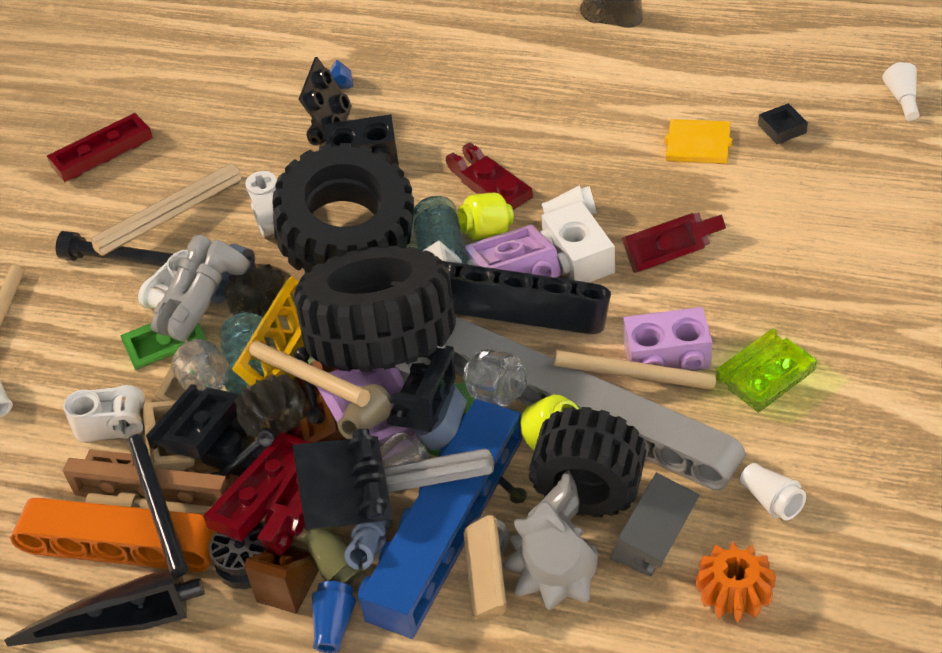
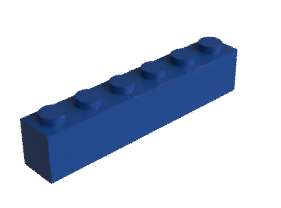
[358,398,523,639]

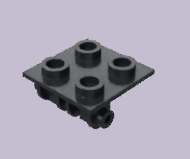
[298,57,352,146]
[292,429,393,530]

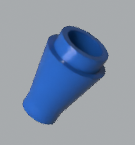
[312,581,356,653]

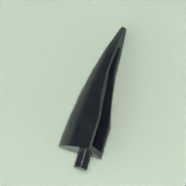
[4,568,205,647]

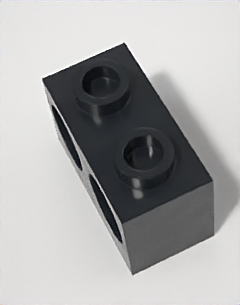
[324,114,399,166]

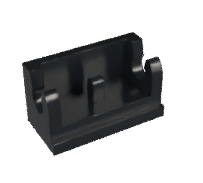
[386,346,456,432]

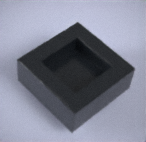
[758,103,808,144]

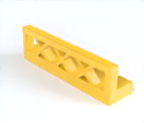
[232,276,304,401]

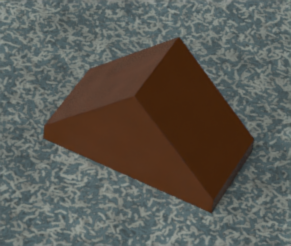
[244,545,319,614]

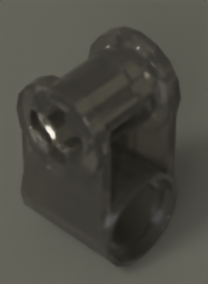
[580,0,643,28]

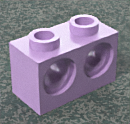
[623,307,712,379]

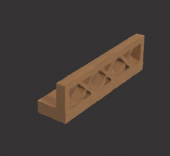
[63,449,239,506]

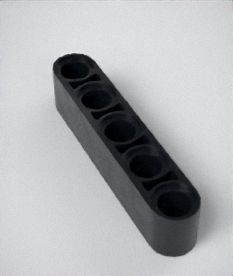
[443,261,611,334]

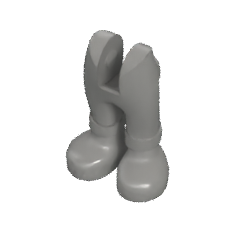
[150,235,250,342]

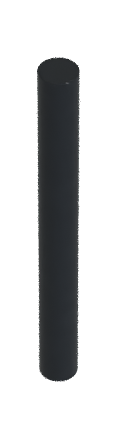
[127,434,189,577]

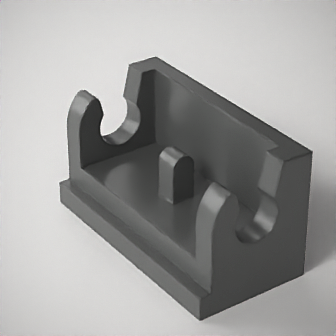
[611,472,699,576]

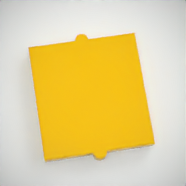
[664,119,733,164]

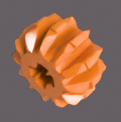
[696,540,776,623]

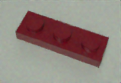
[47,113,153,182]
[203,432,308,542]

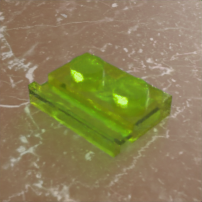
[716,328,817,413]

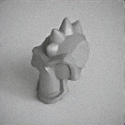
[503,470,598,610]

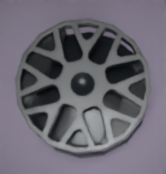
[209,523,266,589]

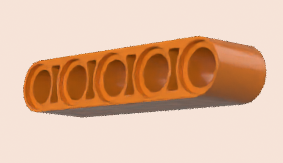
[10,498,216,572]

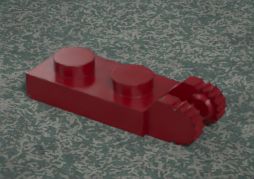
[445,142,533,210]

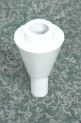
[882,62,920,121]

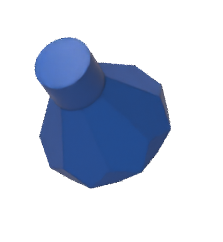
[330,60,354,89]

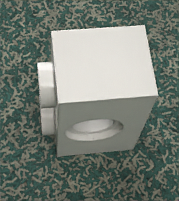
[540,201,615,282]

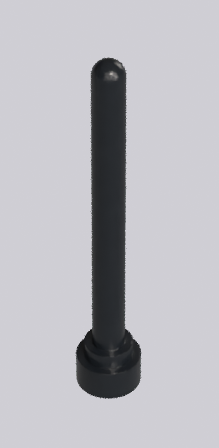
[55,231,173,266]

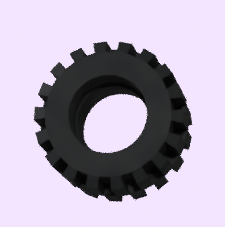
[529,407,647,517]

